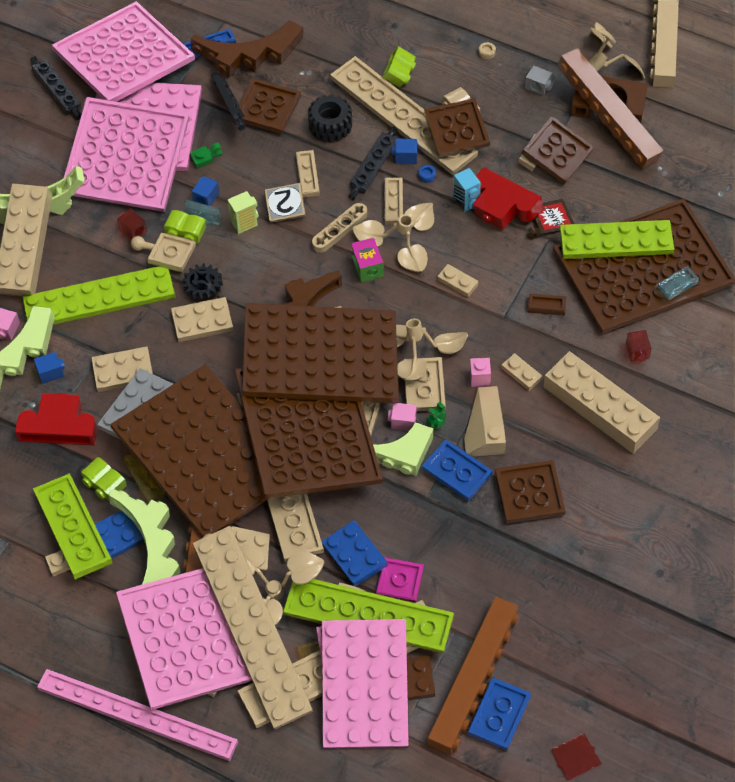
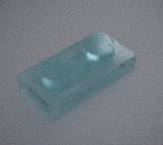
[184,200,222,225]
[658,266,700,300]

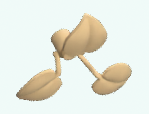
[589,22,645,79]
[353,203,434,273]
[396,318,468,380]
[240,545,324,625]

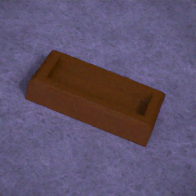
[528,294,566,316]

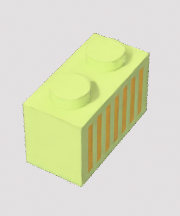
[228,191,259,234]

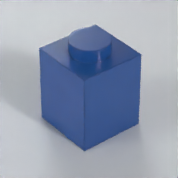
[392,139,417,164]
[192,176,219,209]
[34,352,65,384]

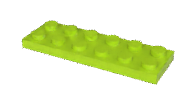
[560,220,674,259]
[33,473,113,579]

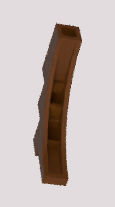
[191,20,304,76]
[282,270,342,306]

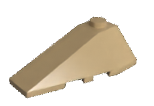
[464,386,506,457]

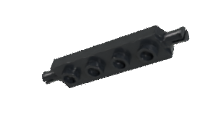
[30,56,82,120]
[211,72,245,131]
[348,127,397,200]

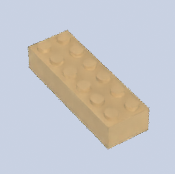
[0,184,52,297]
[544,351,660,454]

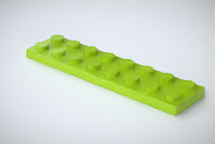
[23,266,175,325]
[283,579,454,654]

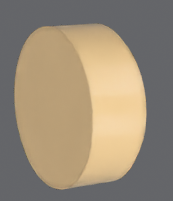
[478,42,496,59]

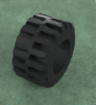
[308,95,352,142]

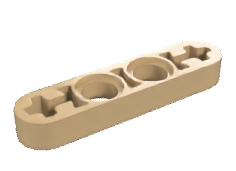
[312,203,367,253]

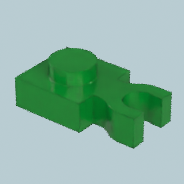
[426,401,446,431]

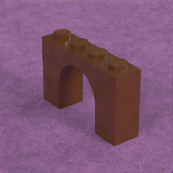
[571,76,648,123]

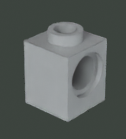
[525,66,553,96]

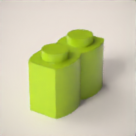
[382,46,416,88]
[164,210,206,244]
[81,457,127,501]

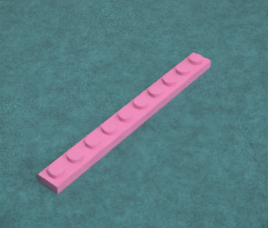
[37,669,238,761]

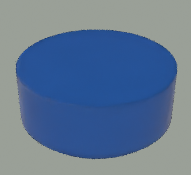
[418,165,436,183]

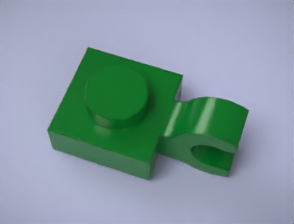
[190,142,223,169]

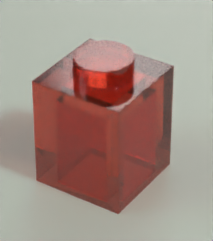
[117,208,147,240]
[626,330,652,362]

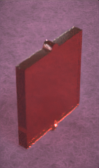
[551,734,602,781]

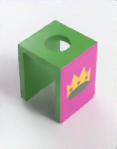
[351,238,384,282]

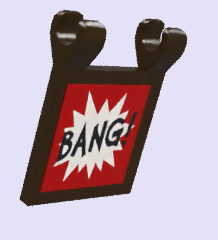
[527,199,575,240]

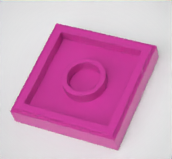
[376,557,424,603]

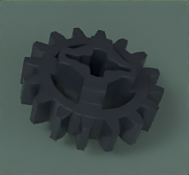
[182,263,223,301]

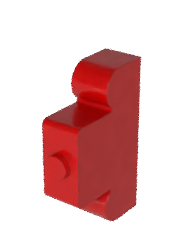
[473,167,543,229]
[15,393,97,446]

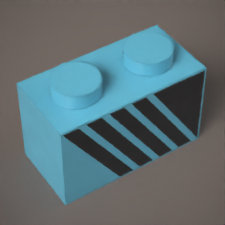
[453,168,481,212]

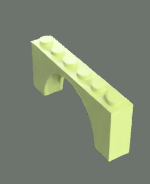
[373,422,433,476]

